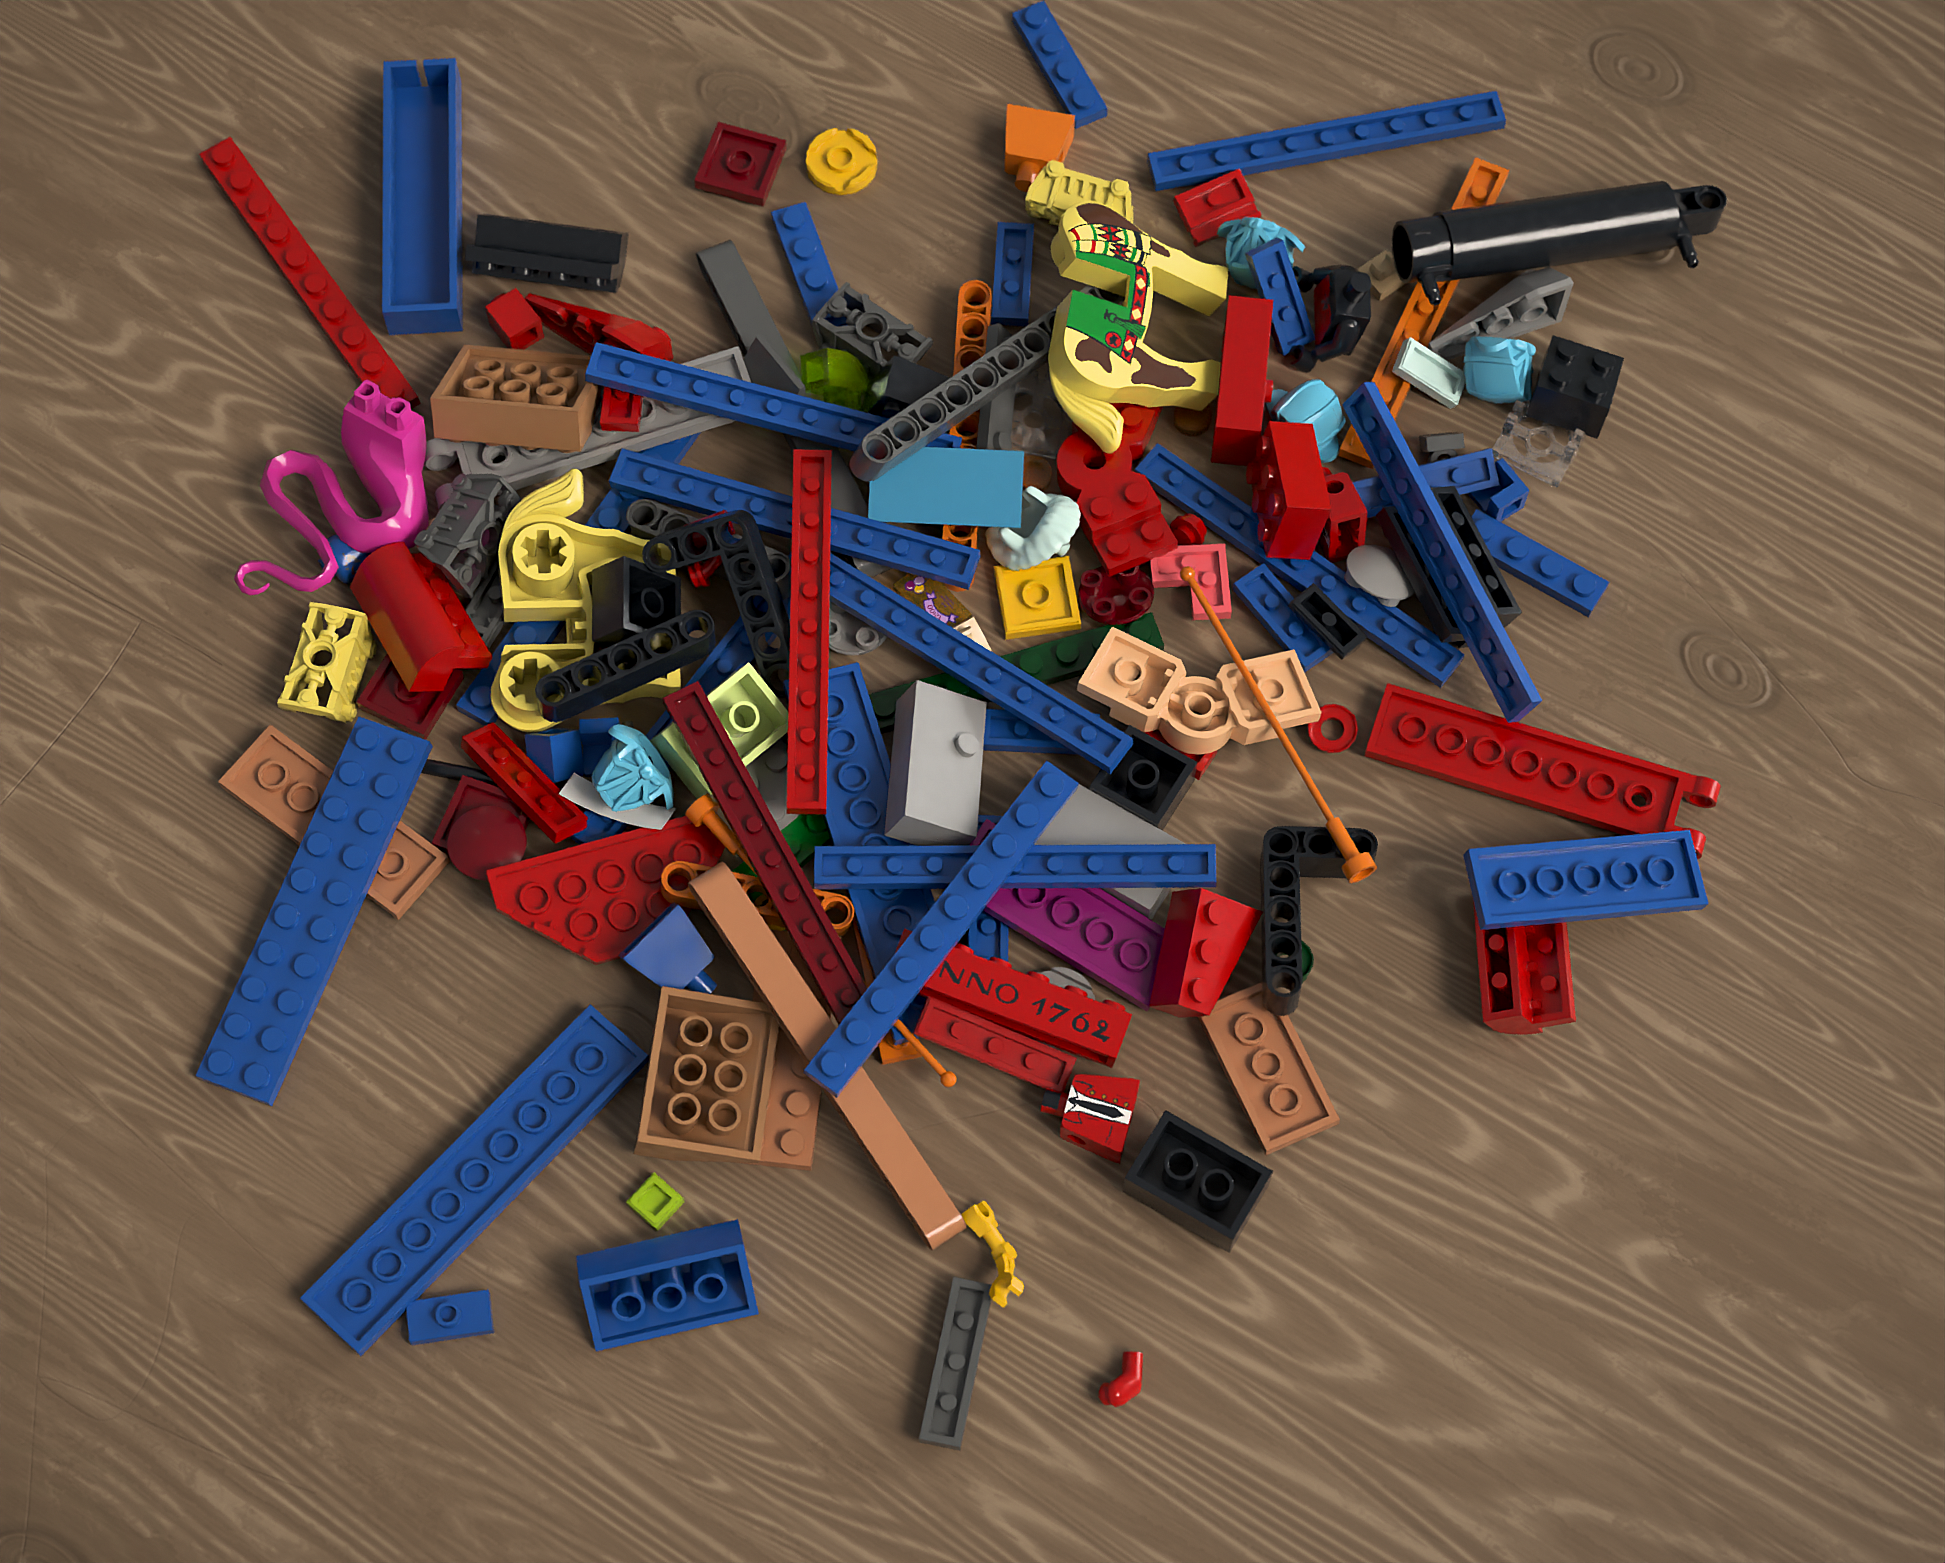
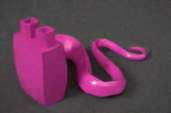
[234,380,429,596]

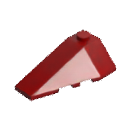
[525,293,673,361]

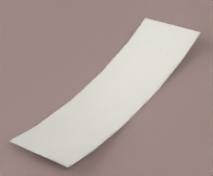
[559,773,676,830]

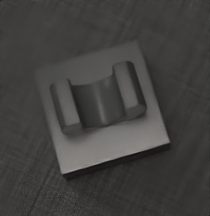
[1419,432,1465,463]

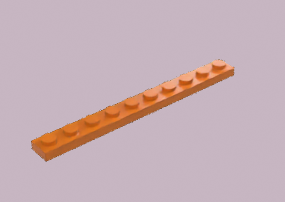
[1338,157,1509,469]

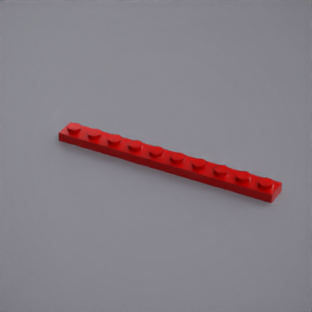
[199,137,420,409]
[787,449,832,814]

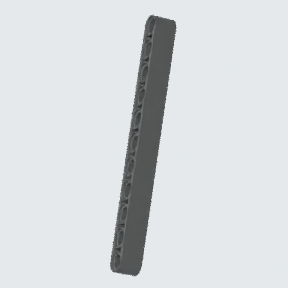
[696,239,893,578]
[849,285,1125,481]

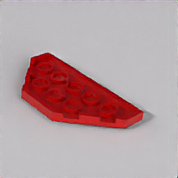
[486,812,726,965]

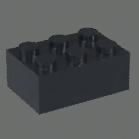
[1122,1110,1273,1253]

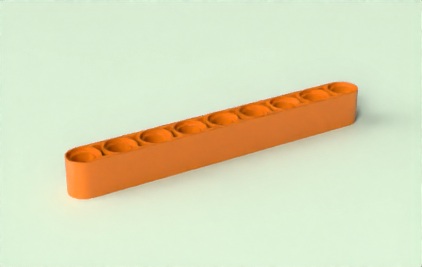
[942,280,992,592]

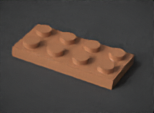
[1198,982,1340,1156]

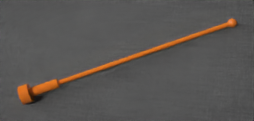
[1180,566,1377,883]
[685,793,957,1087]

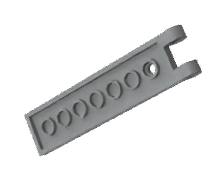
[425,346,751,511]

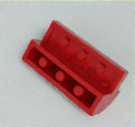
[350,542,493,692]
[1473,900,1576,1035]

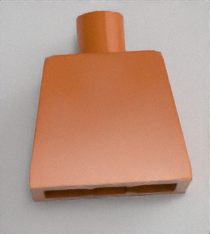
[1005,104,1075,192]

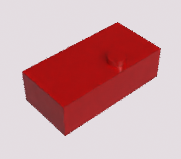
[1211,295,1274,466]

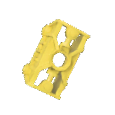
[1025,160,1133,226]
[277,602,377,723]

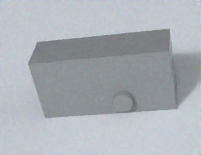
[884,680,987,846]
[1034,784,1185,920]

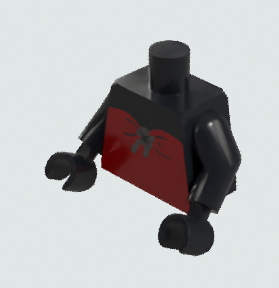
[1289,265,1372,373]

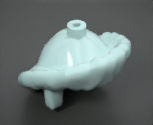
[985,486,1081,571]

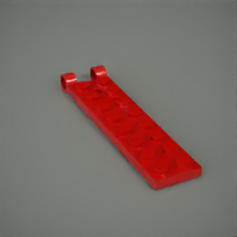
[1364,683,1721,859]

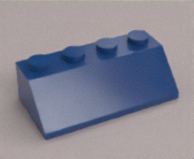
[576,1219,759,1351]

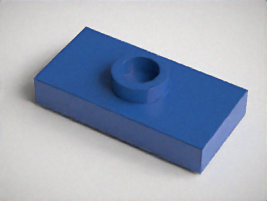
[406,1290,494,1345]

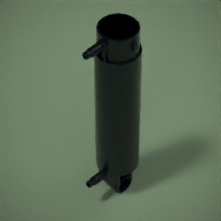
[1392,181,1727,305]

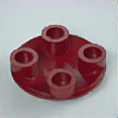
[1078,565,1154,625]
[447,806,527,882]

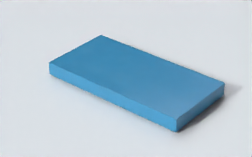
[868,447,1024,528]

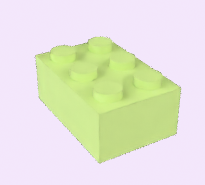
[650,662,788,799]

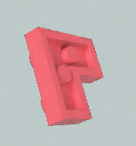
[1149,543,1232,620]

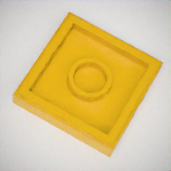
[994,556,1081,640]

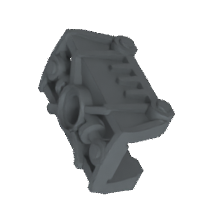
[812,282,933,382]
[414,474,522,599]

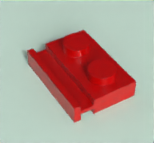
[1173,169,1262,247]

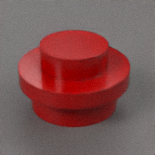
[1170,513,1207,546]

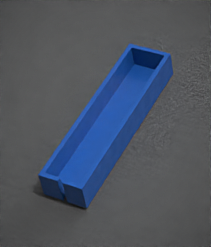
[382,58,463,335]

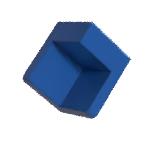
[1468,458,1529,522]
[579,717,620,777]
[525,727,584,783]

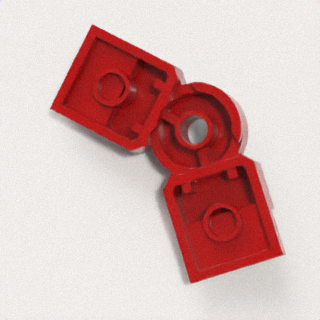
[1057,403,1178,577]

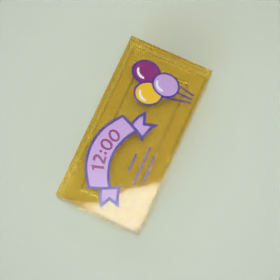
[893,573,972,627]

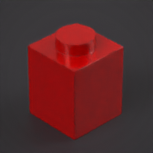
[485,288,545,350]

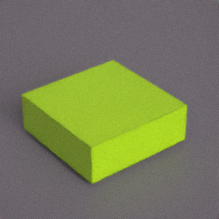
[626,1172,685,1232]

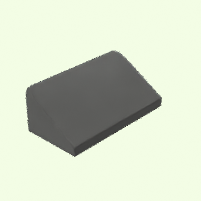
[744,334,806,397]

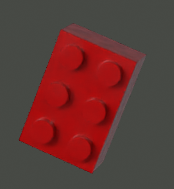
[1246,421,1332,560]

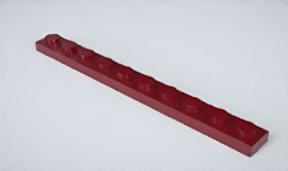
[663,681,867,1025]

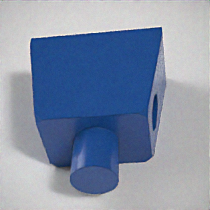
[618,902,717,994]

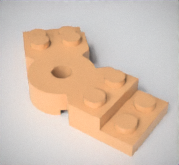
[1076,627,1322,755]

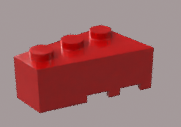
[1149,888,1263,1018]

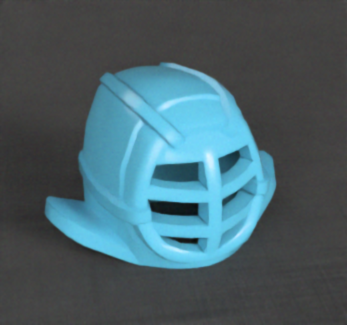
[1217,217,1305,289]
[1463,336,1536,403]
[1265,379,1346,463]
[592,724,674,812]

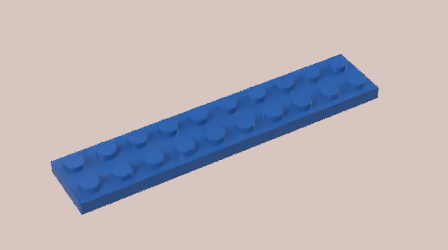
[783,662,935,1046]
[195,716,433,1106]
[300,1004,649,1357]

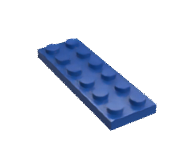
[1463,830,1708,930]

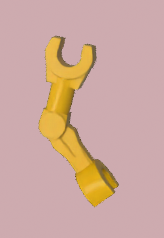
[961,1201,1024,1307]

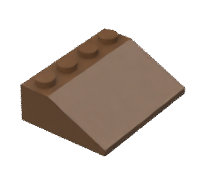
[430,345,603,453]
[633,986,779,1163]

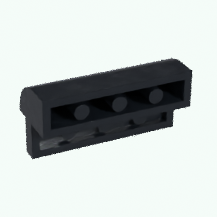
[465,214,629,293]
[1375,486,1522,648]

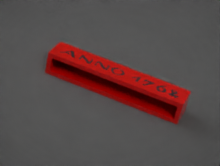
[895,928,1133,1068]

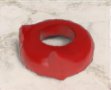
[1307,704,1358,753]

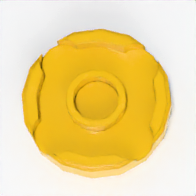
[806,128,878,195]

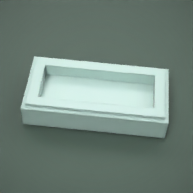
[1392,337,1466,409]

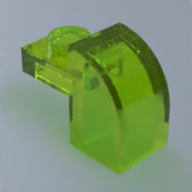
[800,348,869,411]

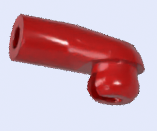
[1098,1351,1143,1407]

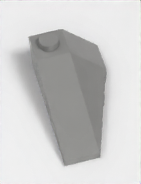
[1428,267,1574,360]

